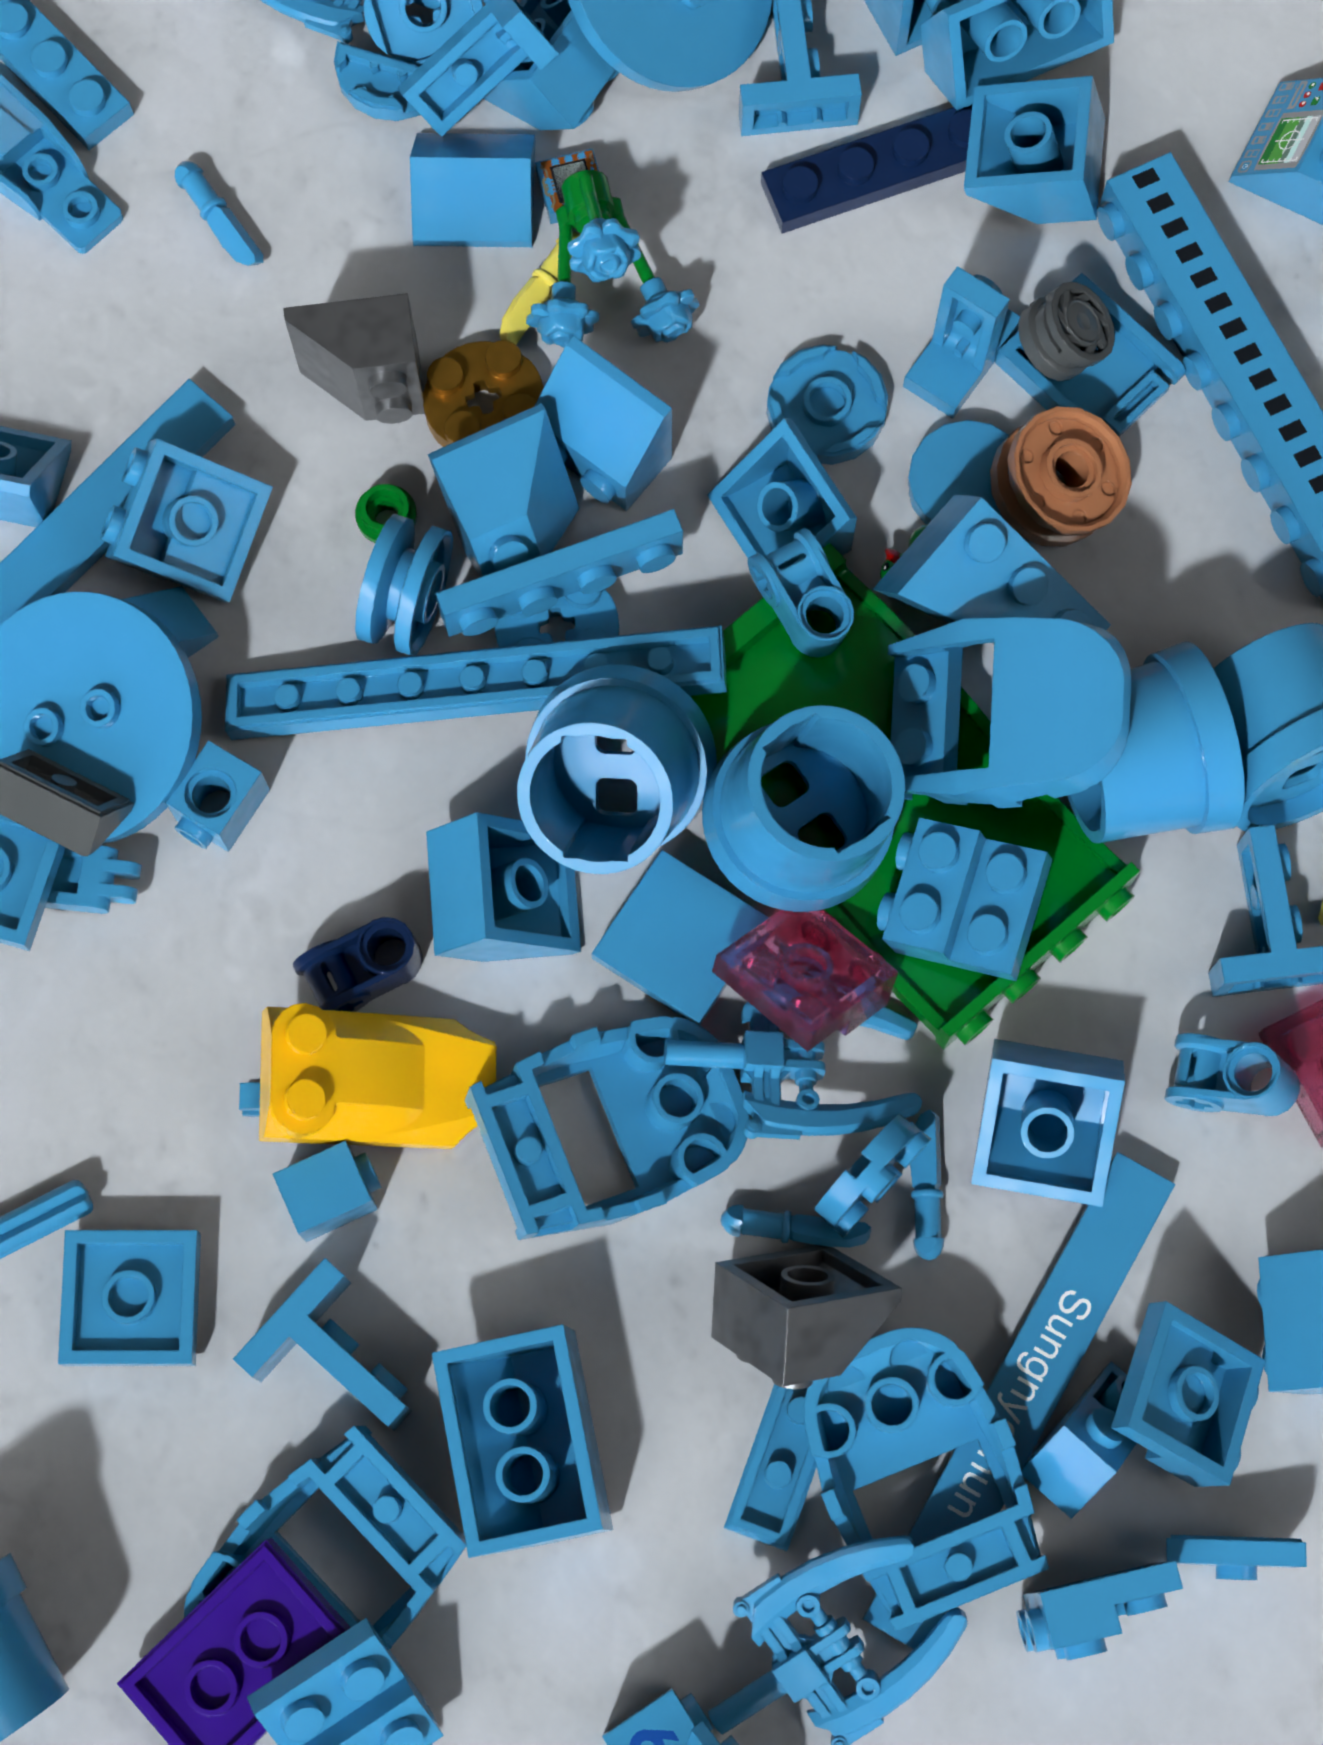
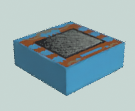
[535,149,599,224]

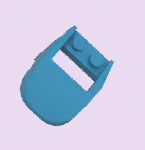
[888,617,1131,808]
[464,1016,749,1240]
[804,1327,1049,1632]
[184,1426,466,1650]

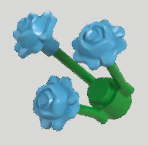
[526,170,700,348]

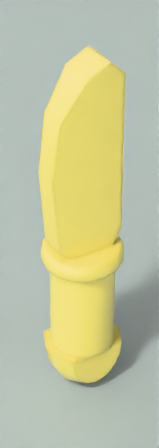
[499,231,580,345]

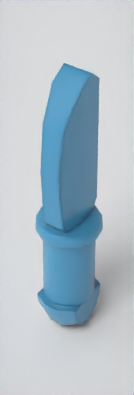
[175,161,263,266]
[910,1109,945,1261]
[720,1205,871,1248]

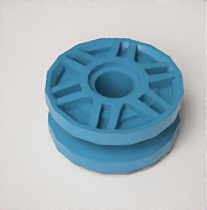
[355,514,453,656]

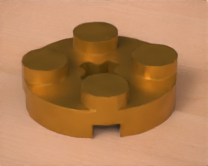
[423,340,544,447]

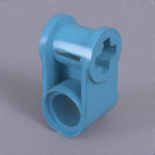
[748,528,854,657]
[1164,1033,1300,1116]

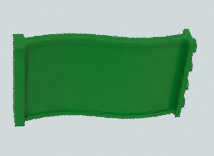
[690,543,1140,1050]

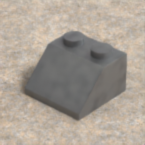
[283,293,425,424]
[711,1245,902,1389]

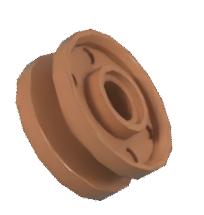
[990,406,1132,547]

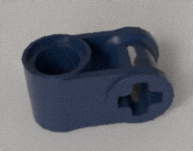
[293,917,423,1012]

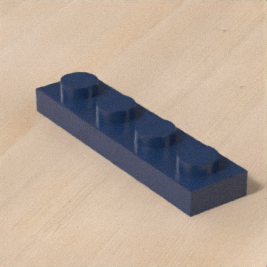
[761,105,972,234]

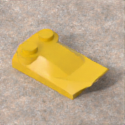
[259,1003,497,1149]

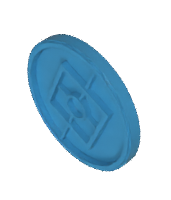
[568,0,772,92]
[0,592,202,845]

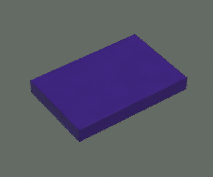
[117,1537,351,1745]

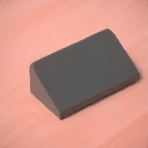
[0,749,134,856]

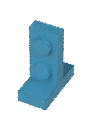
[398,0,559,137]
[738,0,862,136]
[903,266,1020,419]
[1208,825,1323,997]
[233,1258,412,1431]

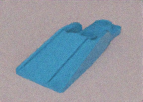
[0,74,123,254]

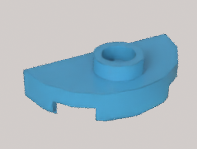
[334,41,420,121]
[1166,1535,1307,1580]

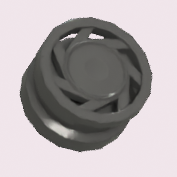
[1018,282,1115,381]

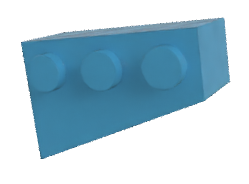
[873,494,1111,644]

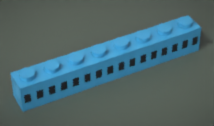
[1097,152,1323,600]

